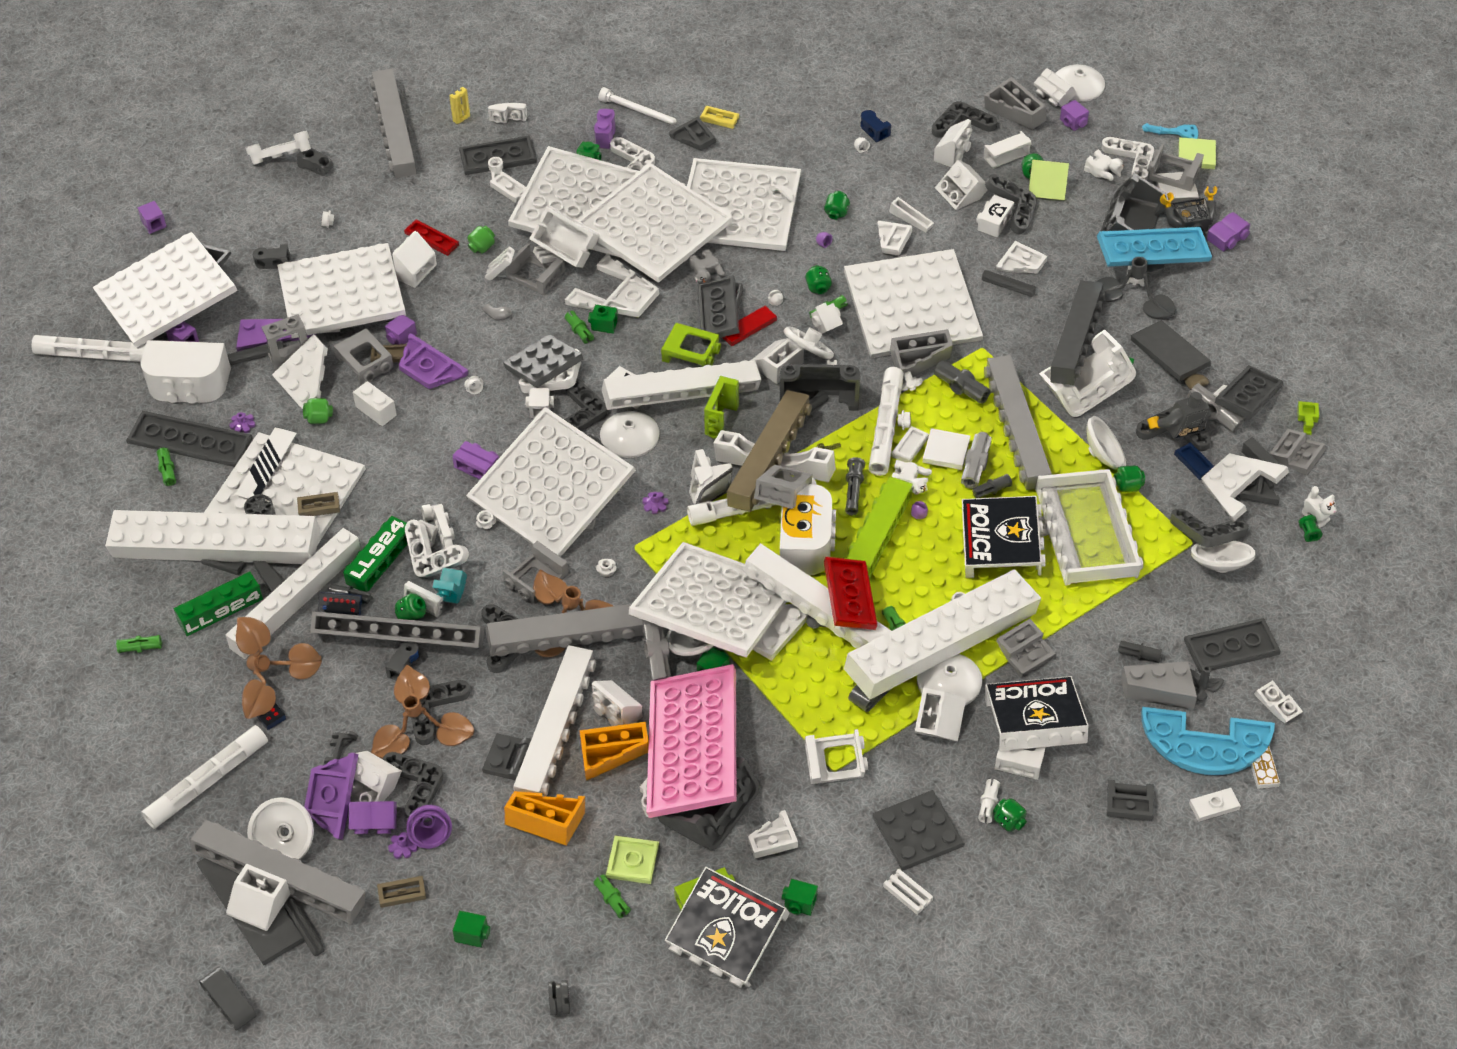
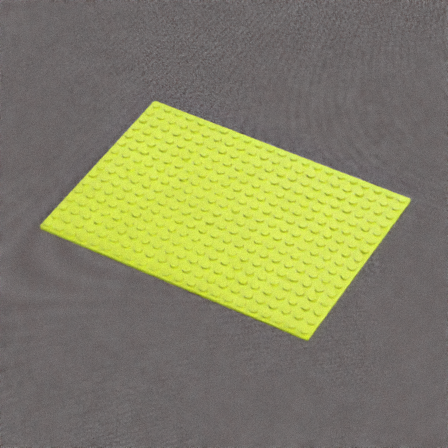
[635,348,1193,772]

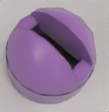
[816,232,832,248]
[911,501,928,519]

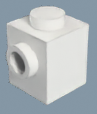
[811,302,843,334]
[526,388,554,418]

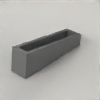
[1241,437,1287,481]
[252,561,284,593]

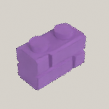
[453,441,499,480]

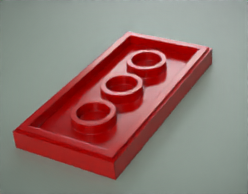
[824,557,877,630]

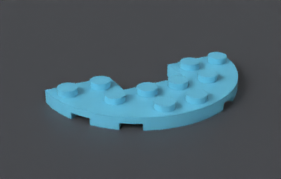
[1141,707,1275,775]

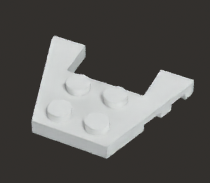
[1201,453,1289,522]

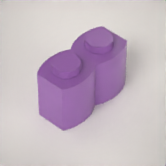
[594,109,616,149]
[1207,212,1250,252]
[349,801,397,834]

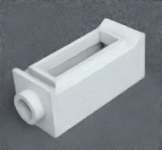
[984,131,1031,169]

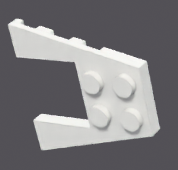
[565,254,659,317]

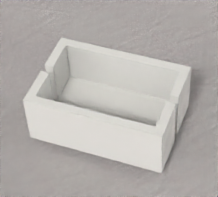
[529,206,600,268]

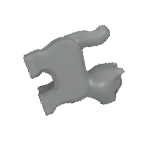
[689,249,726,284]

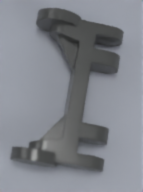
[324,731,358,764]

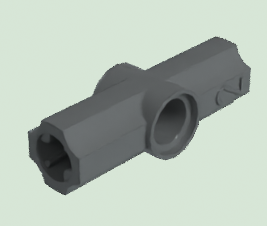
[934,360,991,404]

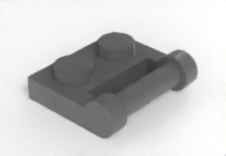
[482,733,531,780]
[1107,780,1154,821]

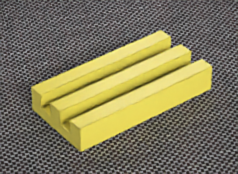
[449,87,470,124]
[700,106,739,129]

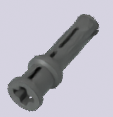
[845,457,865,516]

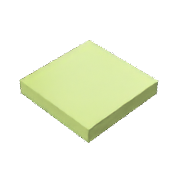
[1178,137,1216,169]
[1029,160,1069,200]
[606,836,659,884]

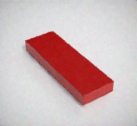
[404,219,459,256]
[722,306,777,347]

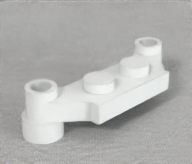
[246,131,311,165]
[488,157,526,203]
[421,504,459,567]

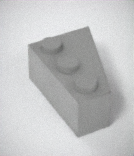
[984,77,1047,130]
[890,329,953,380]
[1121,661,1197,711]

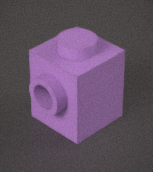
[1060,100,1089,131]
[137,201,167,234]
[385,315,417,345]
[166,321,199,342]

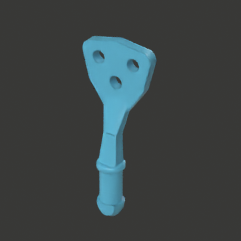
[1142,123,1198,139]

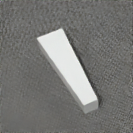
[889,197,934,233]

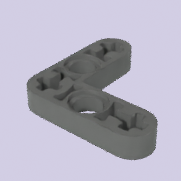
[932,101,997,138]
[985,174,1036,234]
[564,379,607,431]
[1136,407,1211,451]
[1170,509,1249,548]
[481,604,520,673]
[411,680,470,745]
[383,752,443,819]

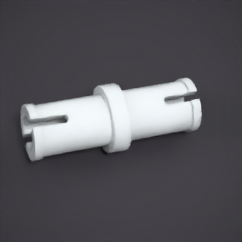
[978,779,1000,823]

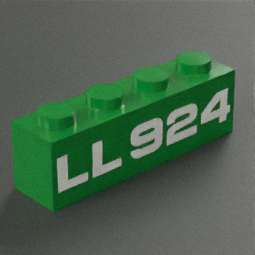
[343,516,408,592]
[173,571,263,636]

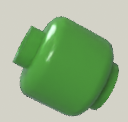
[467,226,495,253]
[303,398,333,424]

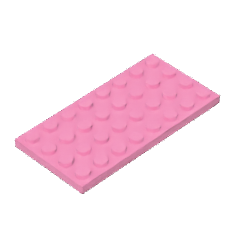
[646,664,737,818]

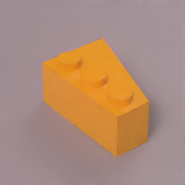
[580,722,649,781]
[504,791,585,846]

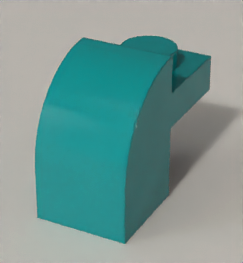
[432,568,467,604]

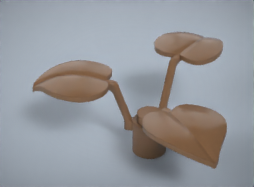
[533,569,613,657]
[236,617,322,719]
[371,665,474,759]

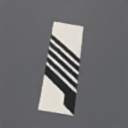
[235,427,296,500]

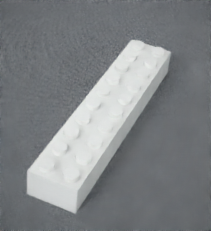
[105,510,320,564]
[844,569,1041,699]

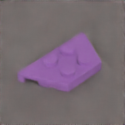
[399,333,468,389]
[304,753,359,840]

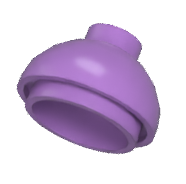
[406,805,452,849]

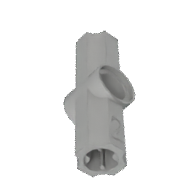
[1187,383,1244,433]
[961,432,992,489]
[642,619,671,681]

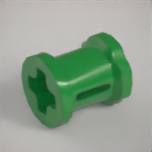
[1298,515,1323,542]

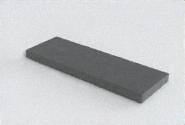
[126,410,253,467]
[197,858,304,966]

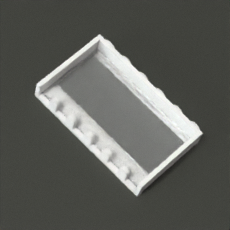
[1035,469,1143,586]

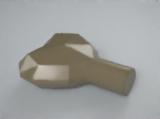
[1183,374,1209,390]

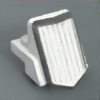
[689,449,733,505]

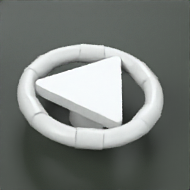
[784,327,834,359]

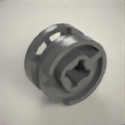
[244,494,275,515]
[548,980,570,1015]

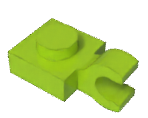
[1297,401,1319,435]

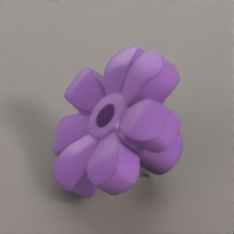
[230,412,255,433]
[643,492,668,514]
[388,832,418,859]

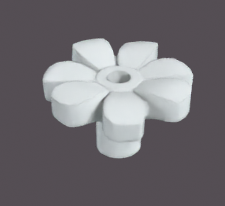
[901,371,923,391]

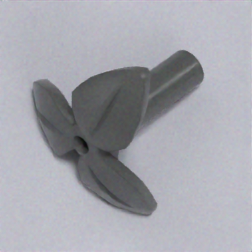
[1190,665,1224,701]

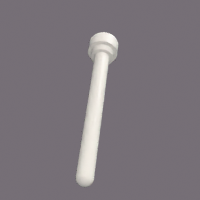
[598,87,676,125]

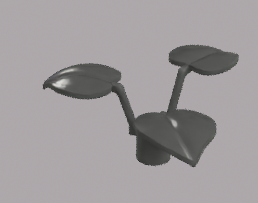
[1096,257,1175,319]

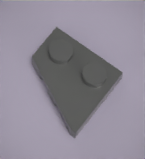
[669,117,716,150]
[1239,475,1280,505]

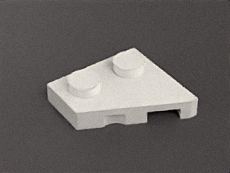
[878,221,912,256]
[996,241,1047,274]
[748,810,798,859]

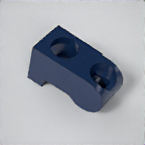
[860,110,891,143]

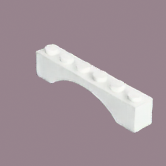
[714,430,836,482]

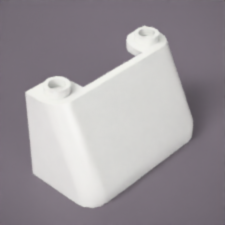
[1039,330,1136,417]

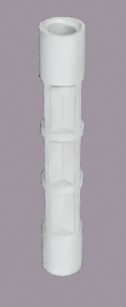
[32,335,146,362]
[869,367,904,476]
[687,477,817,526]
[141,725,268,829]

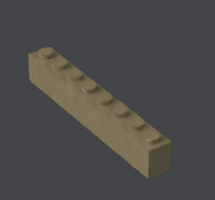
[727,390,812,512]

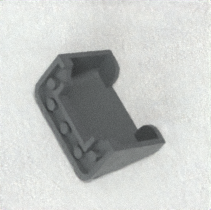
[1101,173,1168,231]
[780,364,860,411]
[658,757,759,850]

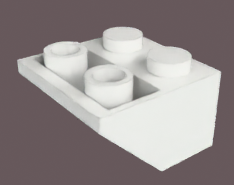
[934,119,972,167]
[935,160,988,210]
[392,231,437,288]
[750,338,804,384]
[592,680,643,726]
[915,688,966,742]
[350,751,402,802]
[226,864,291,931]

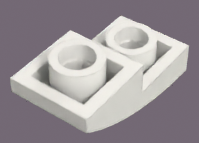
[488,103,527,123]
[1254,680,1303,723]

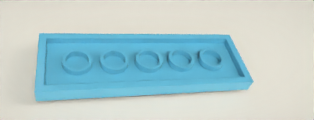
[1097,227,1212,267]

